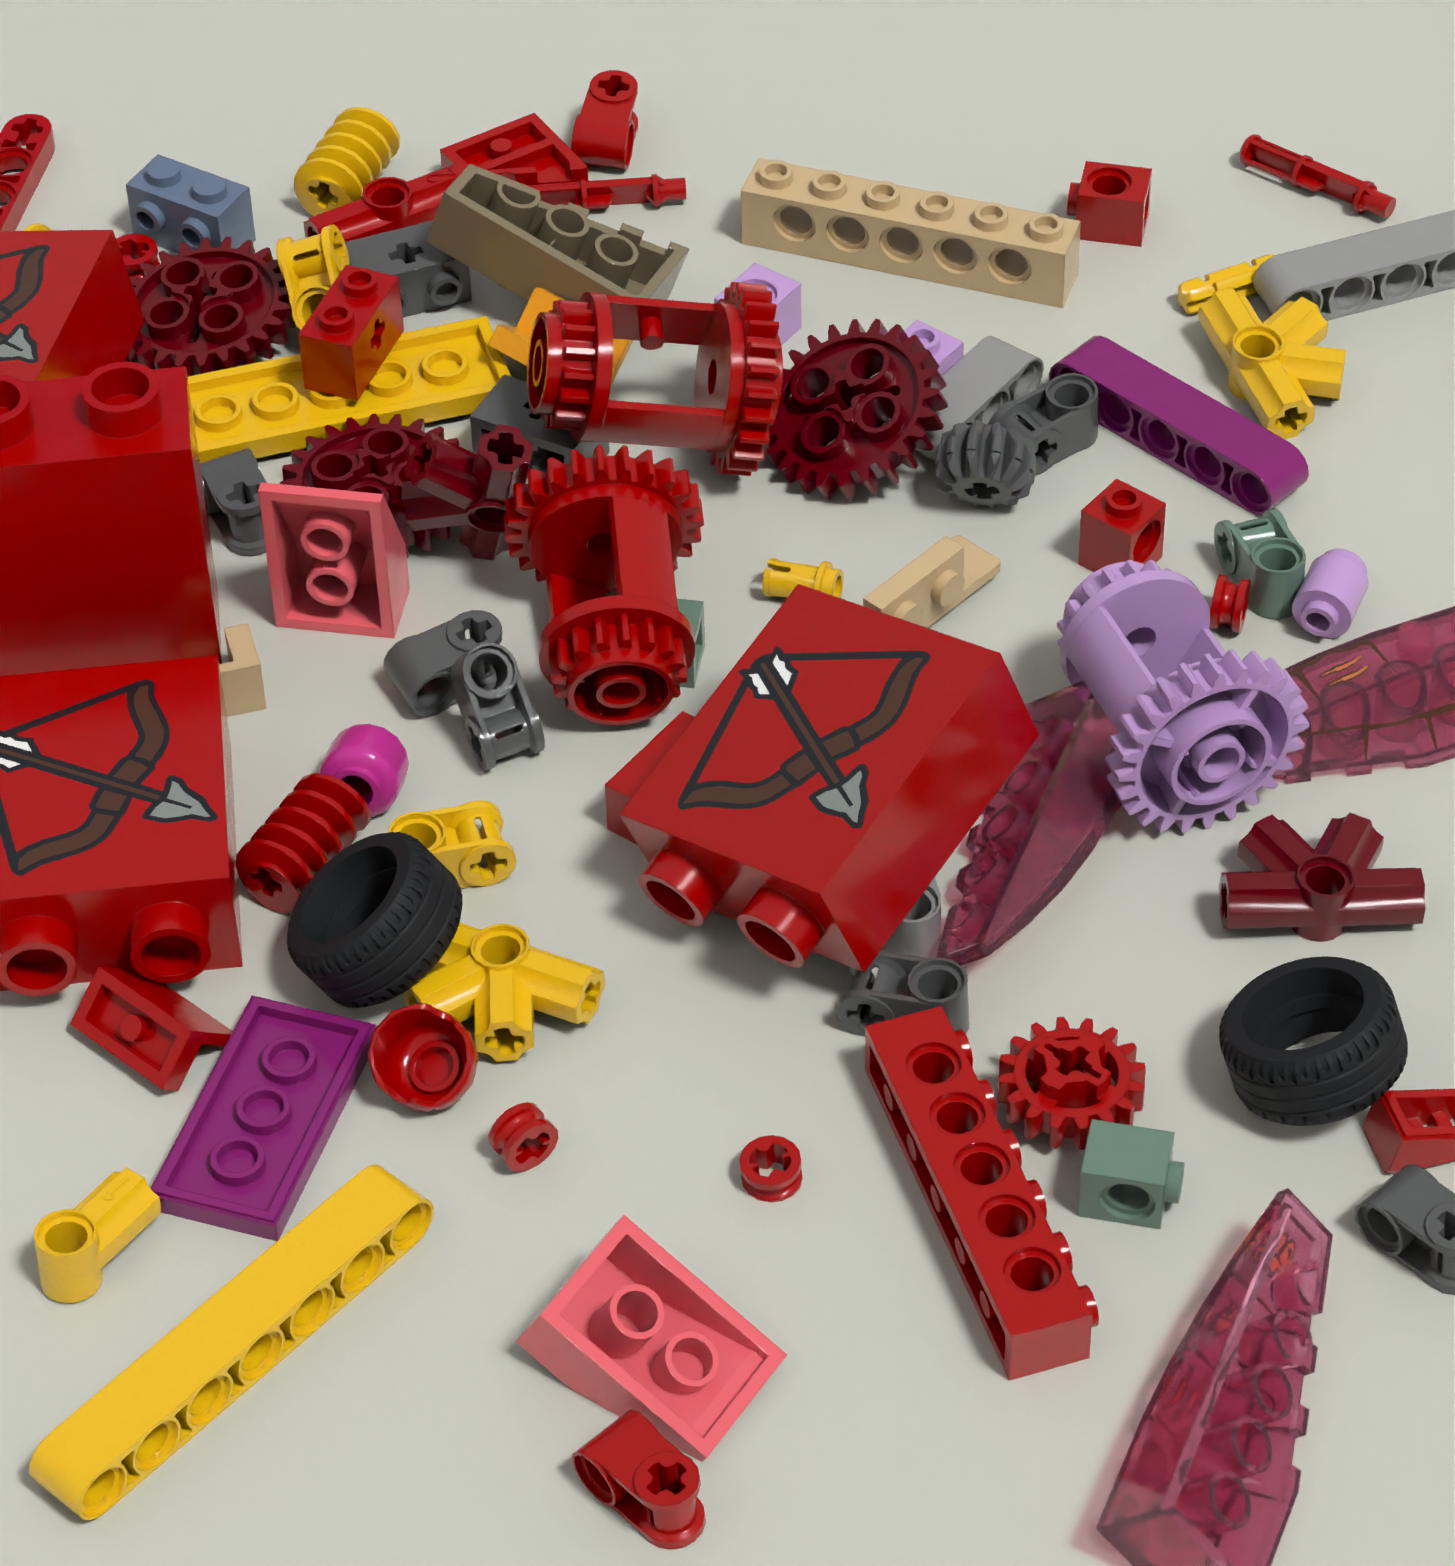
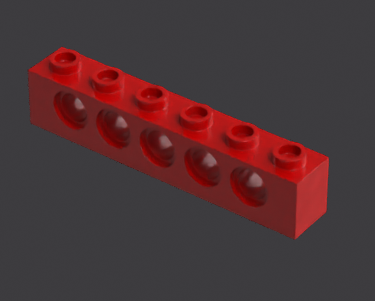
[865,1006,1099,1381]

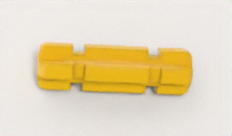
[1177,254,1275,314]

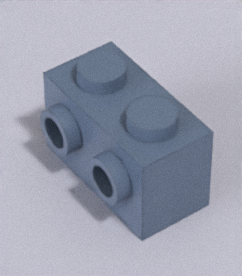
[126,154,256,254]

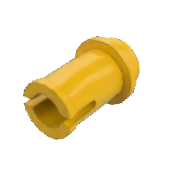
[762,558,844,598]

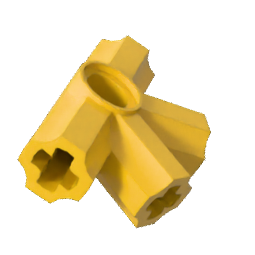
[1198,287,1346,439]
[403,923,605,1062]

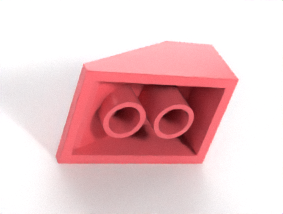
[258,482,410,638]
[515,1215,787,1462]

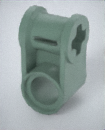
[1214,508,1306,619]

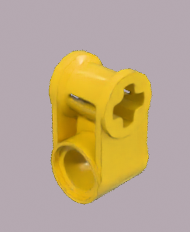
[276,224,349,330]
[388,800,517,889]

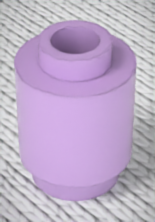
[1292,549,1368,638]

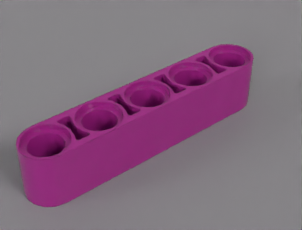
[1049,335,1309,515]

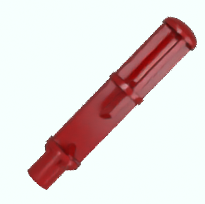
[1239,134,1396,219]
[521,174,687,209]

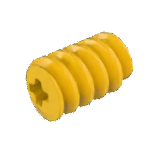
[294,107,401,216]

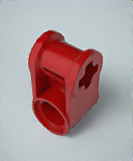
[571,70,638,169]
[572,1409,706,1550]

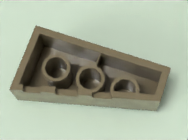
[426,164,689,342]

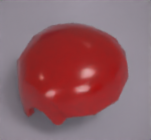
[367,1003,479,1113]

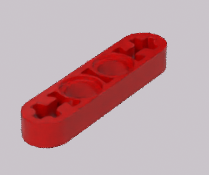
[0,114,55,231]

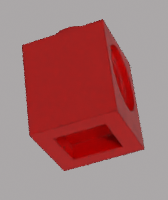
[1067,161,1152,247]
[1078,478,1166,572]

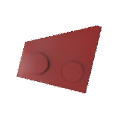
[440,113,589,185]

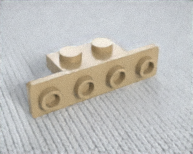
[862,535,1001,628]

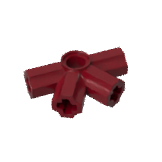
[401,424,533,561]
[1219,813,1426,942]

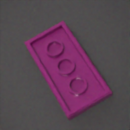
[151,995,376,1241]

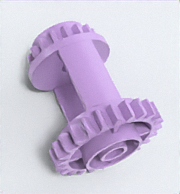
[1057,560,1310,833]

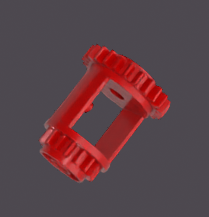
[527,282,783,476]
[503,445,704,725]

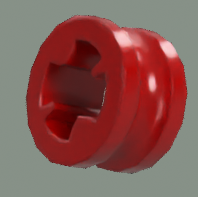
[116,233,160,278]
[1209,574,1251,633]
[488,1102,559,1172]
[739,1135,803,1203]

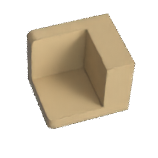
[219,623,267,717]

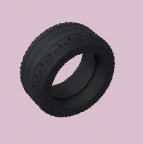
[287,832,463,1008]
[1219,956,1408,1126]

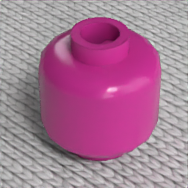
[320,724,409,817]

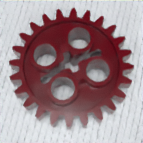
[127,237,296,377]
[766,319,948,500]
[280,414,461,558]

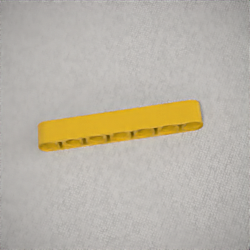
[29,1164,434,1521]

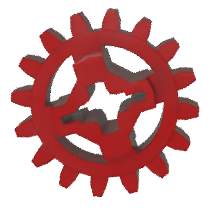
[997,1017,1146,1150]

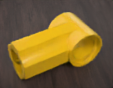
[34,1167,161,1303]

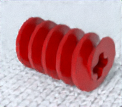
[235,773,371,914]

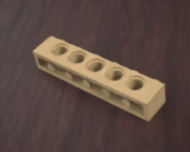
[741,158,1081,308]

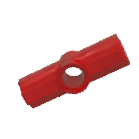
[303,163,463,242]

